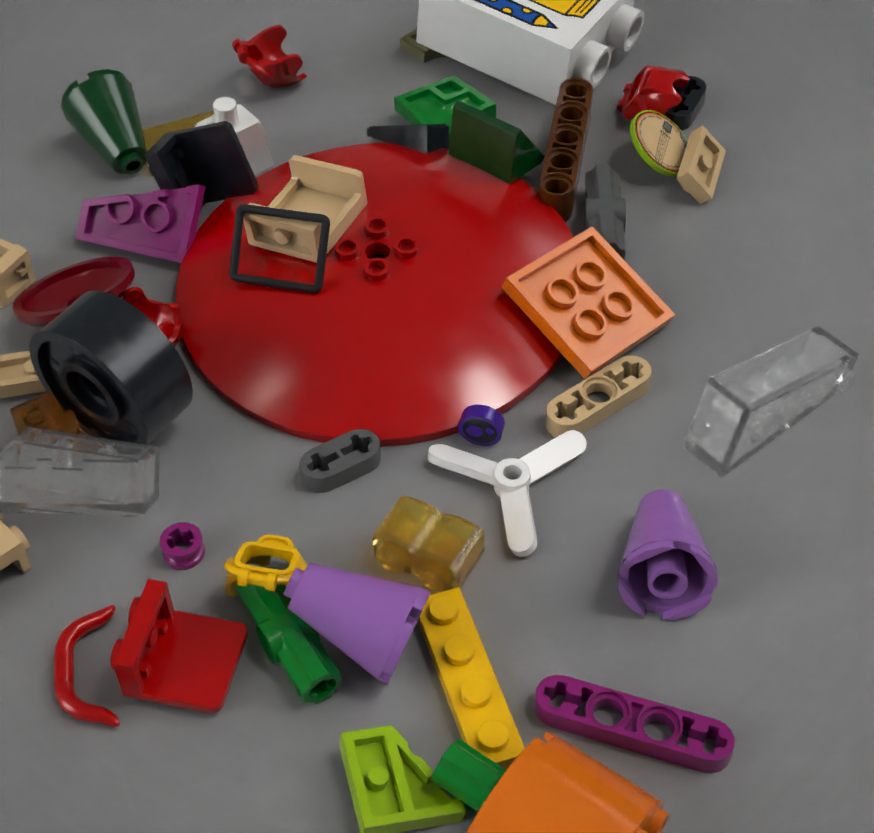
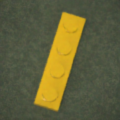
[418,587,525,770]

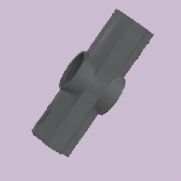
[584,164,626,260]

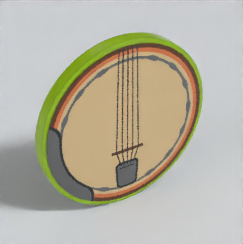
[630,110,688,177]

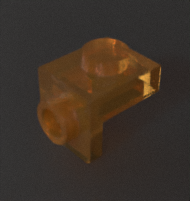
[10,391,82,461]

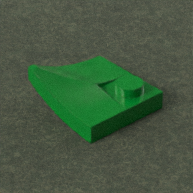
[394,75,496,140]

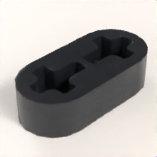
[664,76,707,131]

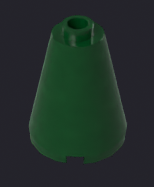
[61,69,147,174]

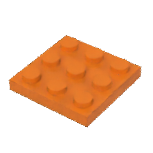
[501,226,675,379]

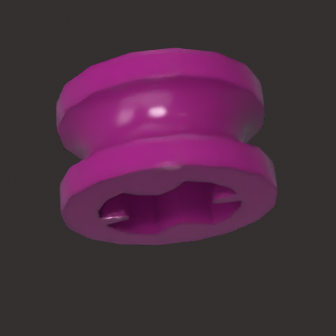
[160,522,205,570]

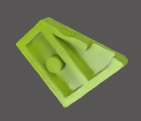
[339,725,466,833]

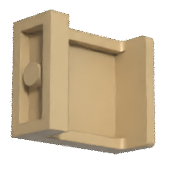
[243,155,368,263]

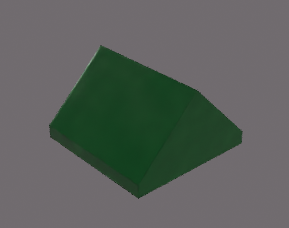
[448,100,545,184]

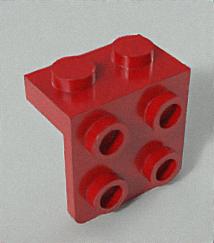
[110,579,248,713]

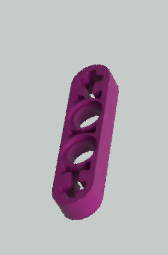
[535,675,735,773]

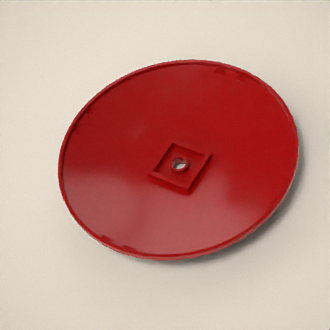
[175,143,573,447]

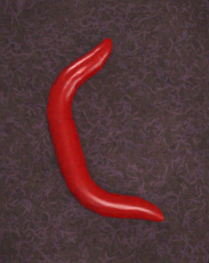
[54,605,120,727]

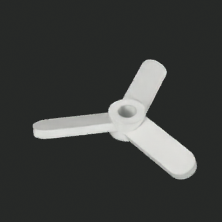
[427,430,587,557]

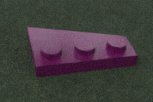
[75,185,206,263]

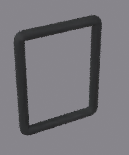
[229,204,330,293]

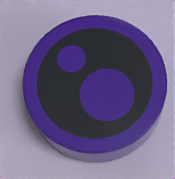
[458,404,505,446]

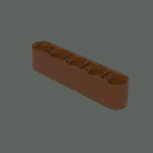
[539,78,593,223]

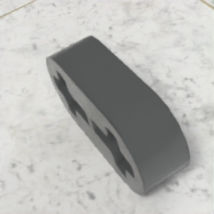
[300,429,381,493]

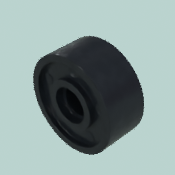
[29,291,193,454]

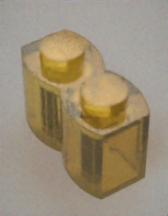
[372,496,485,591]

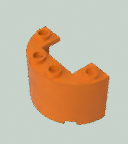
[466,731,670,833]

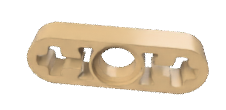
[545,355,652,437]

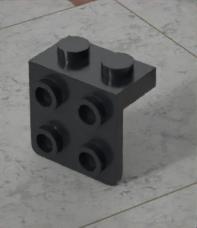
[144,121,259,209]

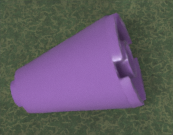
[618,490,718,620]
[283,563,431,685]

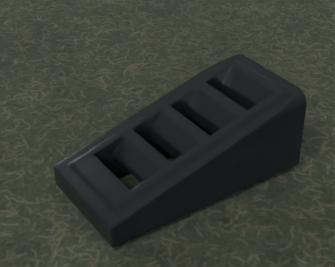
[367,124,450,154]

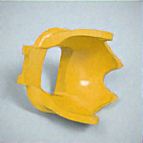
[224,534,308,597]

